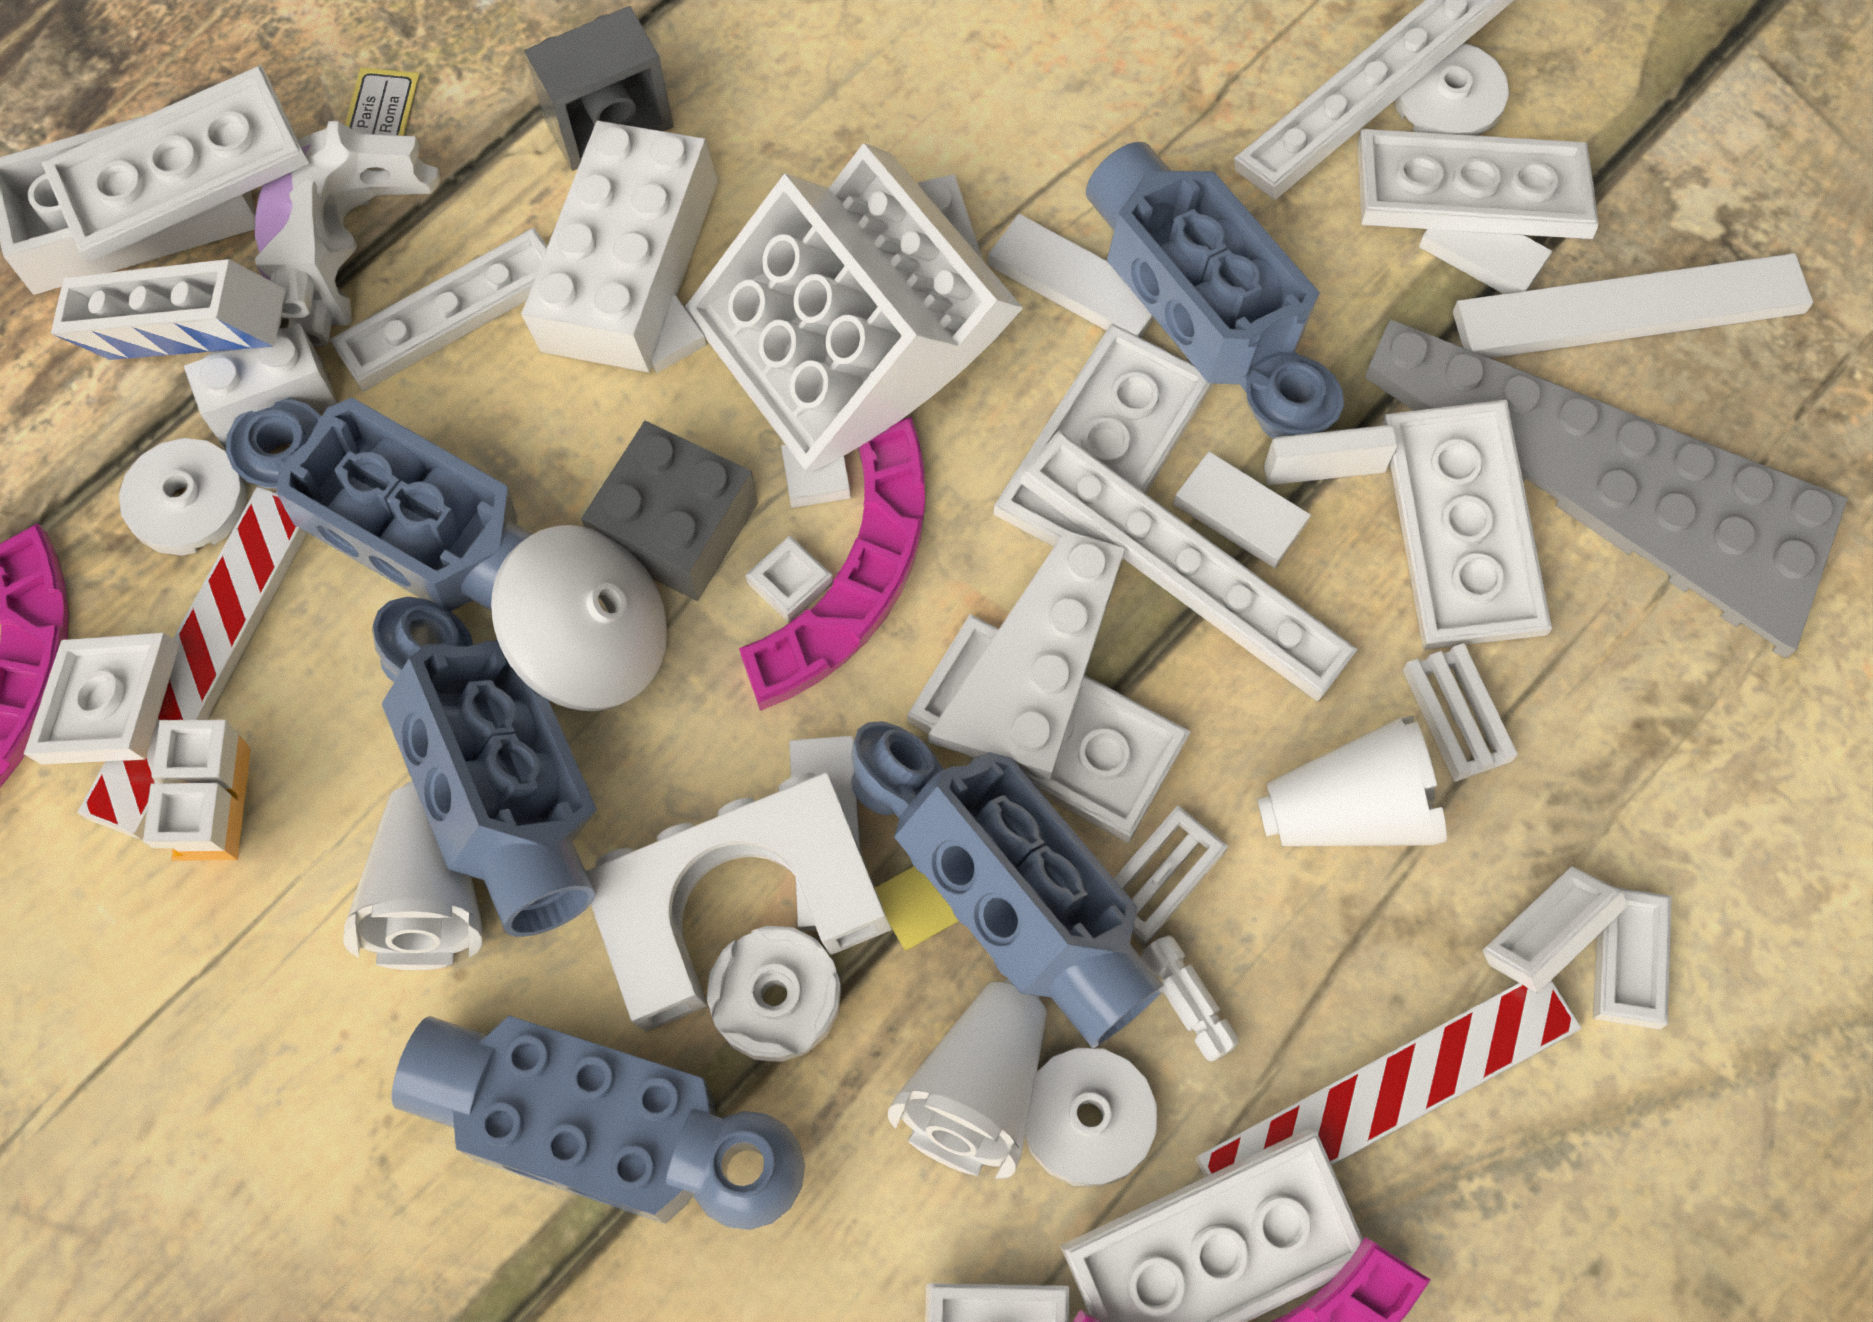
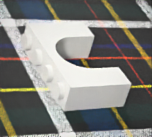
[586,772,892,1032]

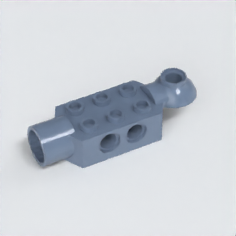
[1086,142,1344,439]
[226,398,533,611]
[372,597,597,937]
[851,721,1166,1048]
[392,1016,805,1230]

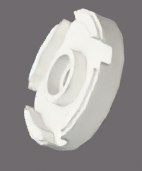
[1395,43,1509,136]
[119,438,247,556]
[707,926,841,1062]
[1025,1048,1157,1187]

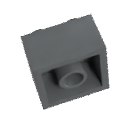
[524,6,674,171]
[581,420,758,601]

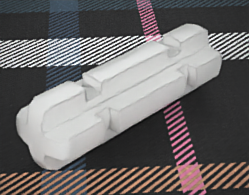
[1142,935,1239,1062]

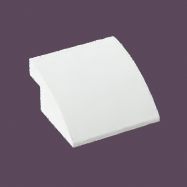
[684,143,1023,472]

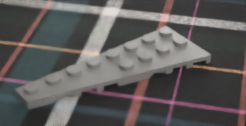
[1365,319,1848,658]

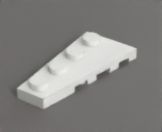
[928,530,1125,781]

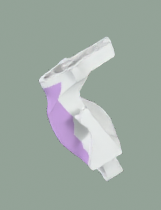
[255,121,440,346]

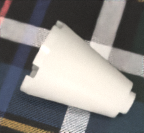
[1257,715,1447,846]
[343,781,483,970]
[888,979,1047,1179]

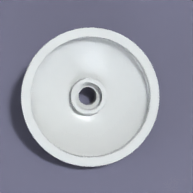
[491,525,667,711]

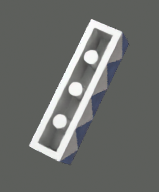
[51,259,286,360]

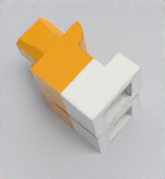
[143,720,251,861]

